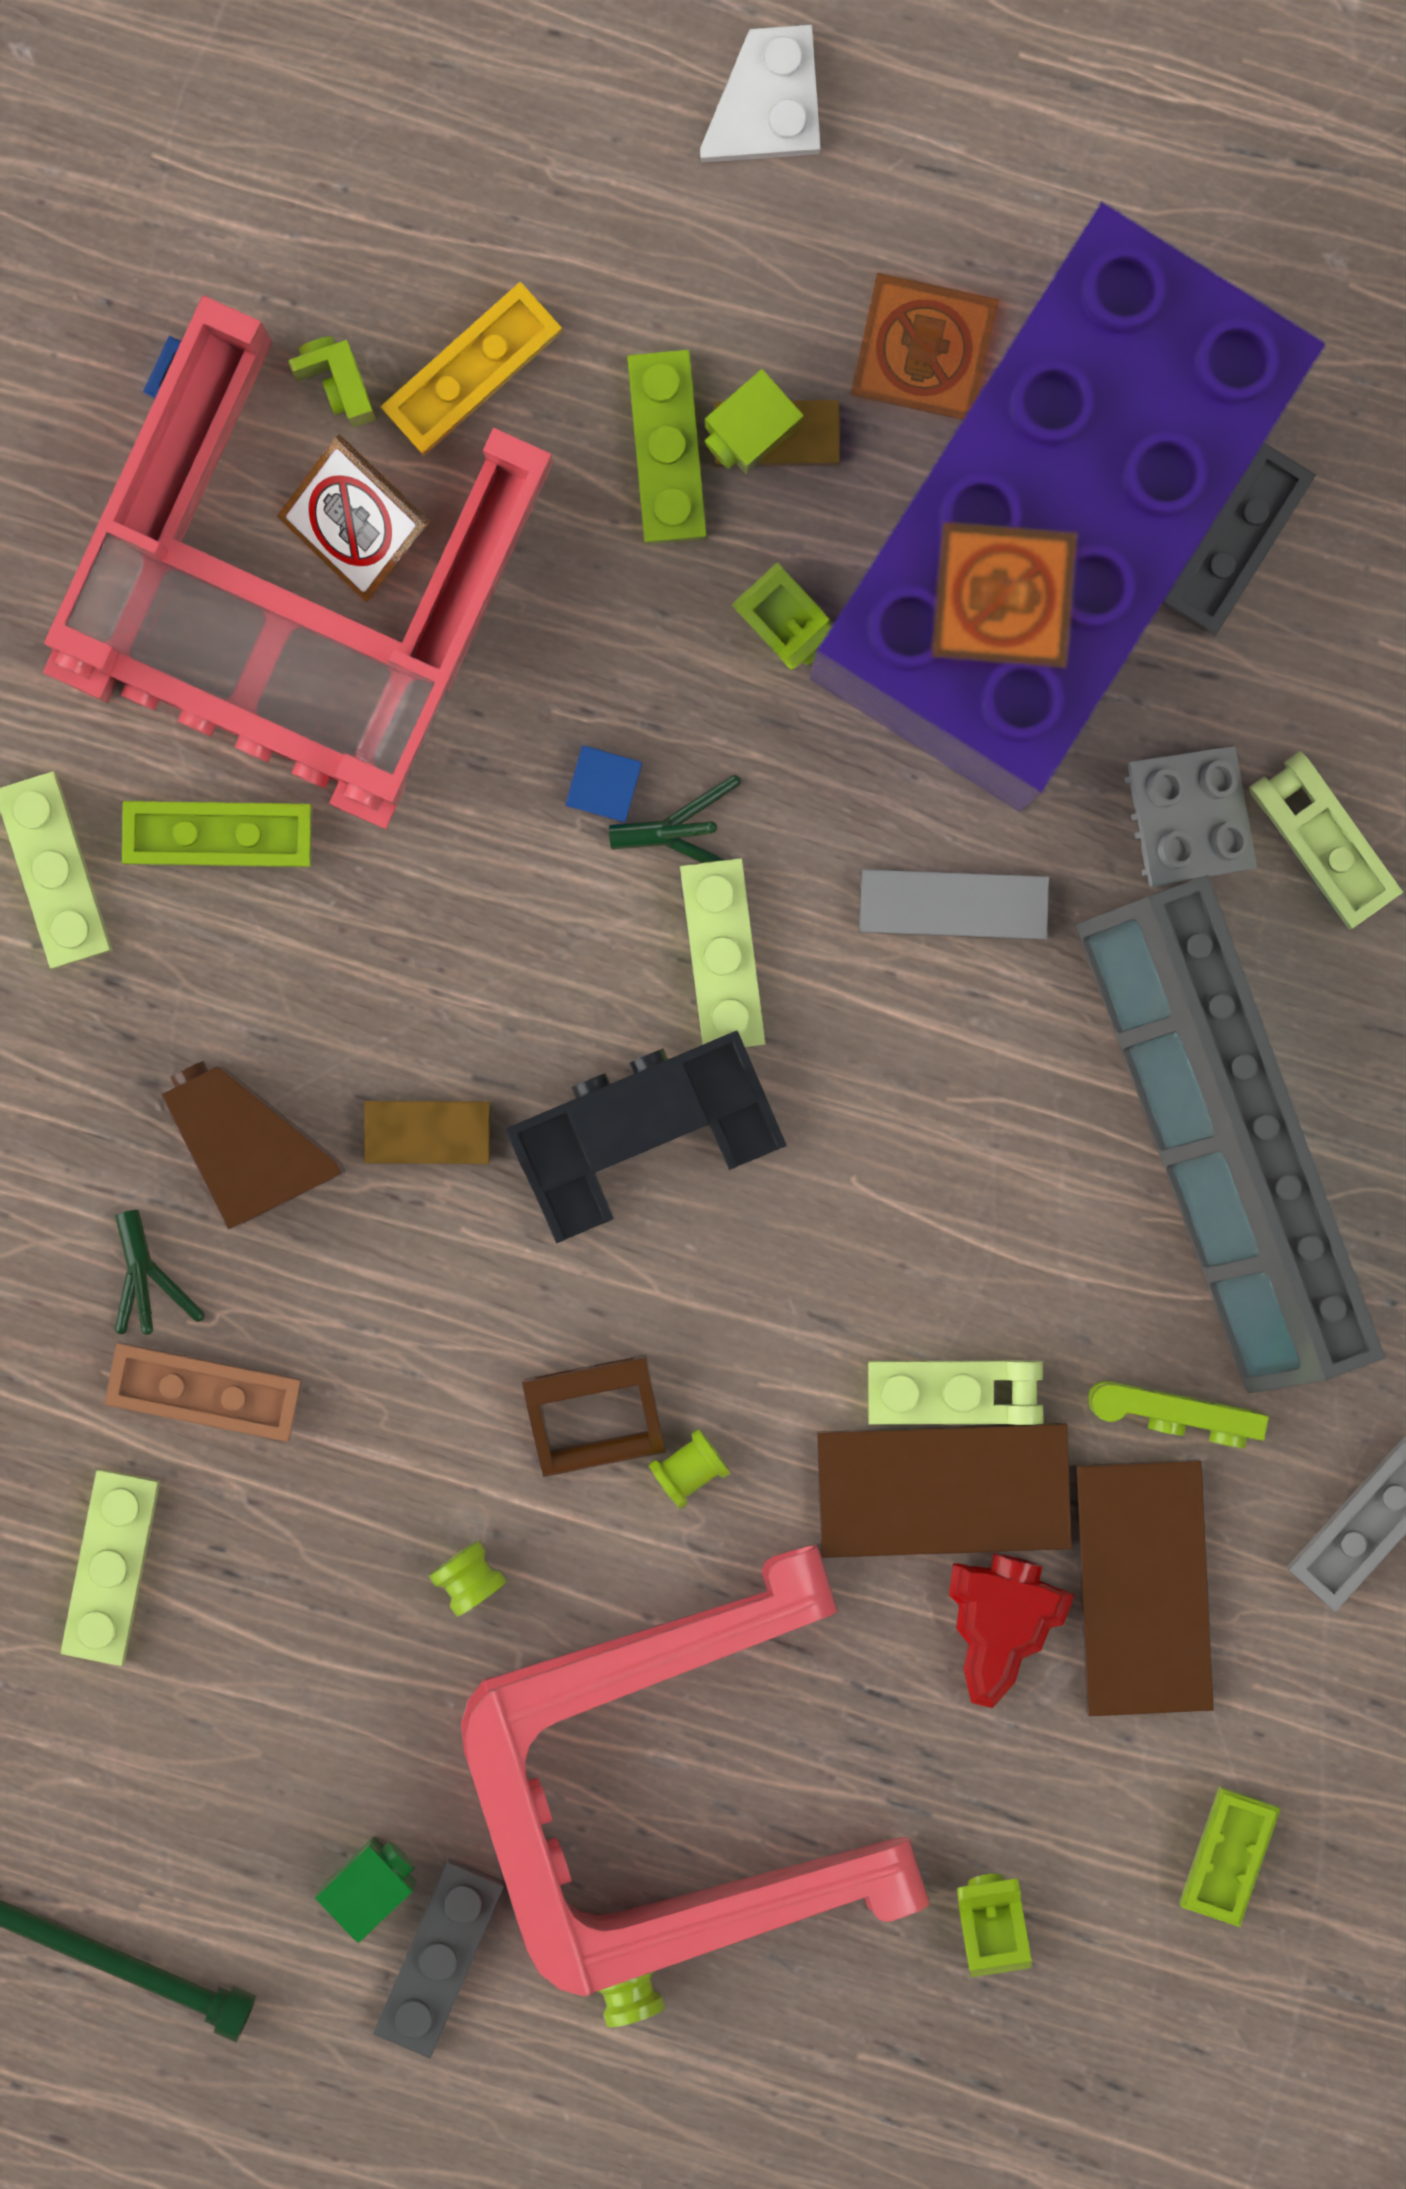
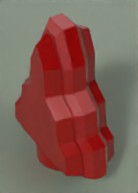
[948,1553,1075,1708]

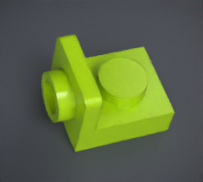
[288,336,376,428]

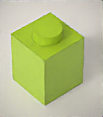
[704,369,804,475]

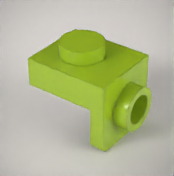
[731,562,834,670]
[957,1874,1032,1978]

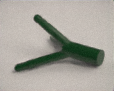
[609,775,741,863]
[115,1210,205,1335]

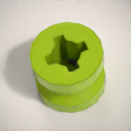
[428,1540,508,1617]
[597,1972,665,2027]

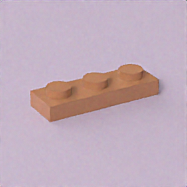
[104,1342,303,1442]

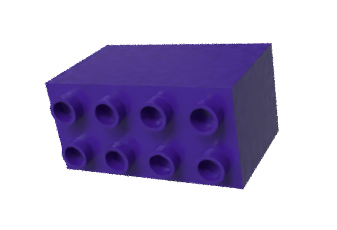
[810,201,1326,812]

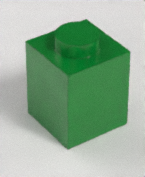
[315,1836,416,1943]

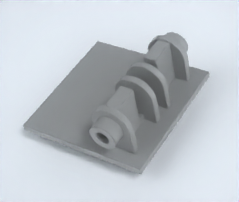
[1124,746,1257,887]

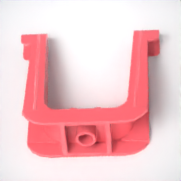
[461,1545,930,1997]

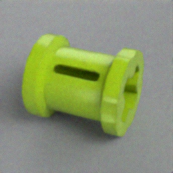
[648,1428,731,1510]

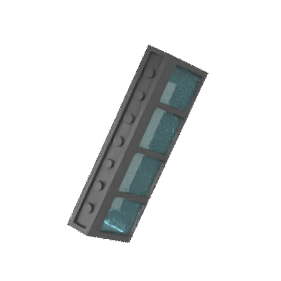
[1075,875,1386,1393]

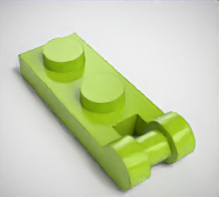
[1087,1381,1269,1449]

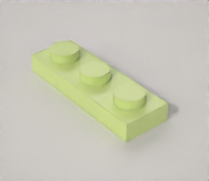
[0,771,113,969]
[680,858,765,1047]
[60,1468,161,1666]

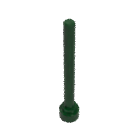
[0,1900,257,2043]

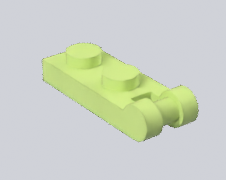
[1248,751,1403,930]
[868,1360,1043,1425]

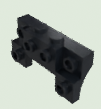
[505,1030,787,1244]

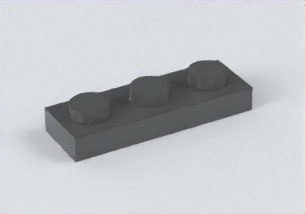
[1162,442,1316,637]
[373,1858,505,2058]

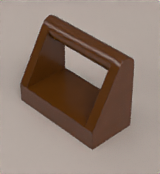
[522,1354,666,1477]

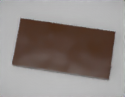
[817,1423,1072,1558]
[1075,1459,1214,1717]

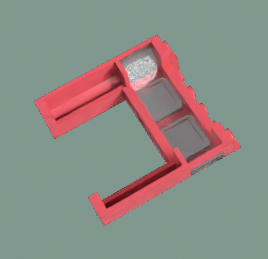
[42,295,553,829]

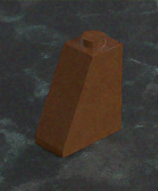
[161,1061,346,1230]

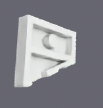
[700,25,821,163]

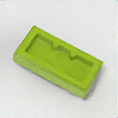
[1179,1786,1281,1927]

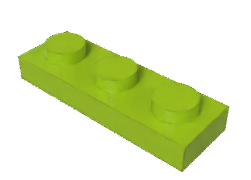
[627,350,707,545]
[122,801,313,868]

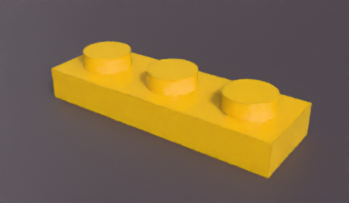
[380,281,563,457]

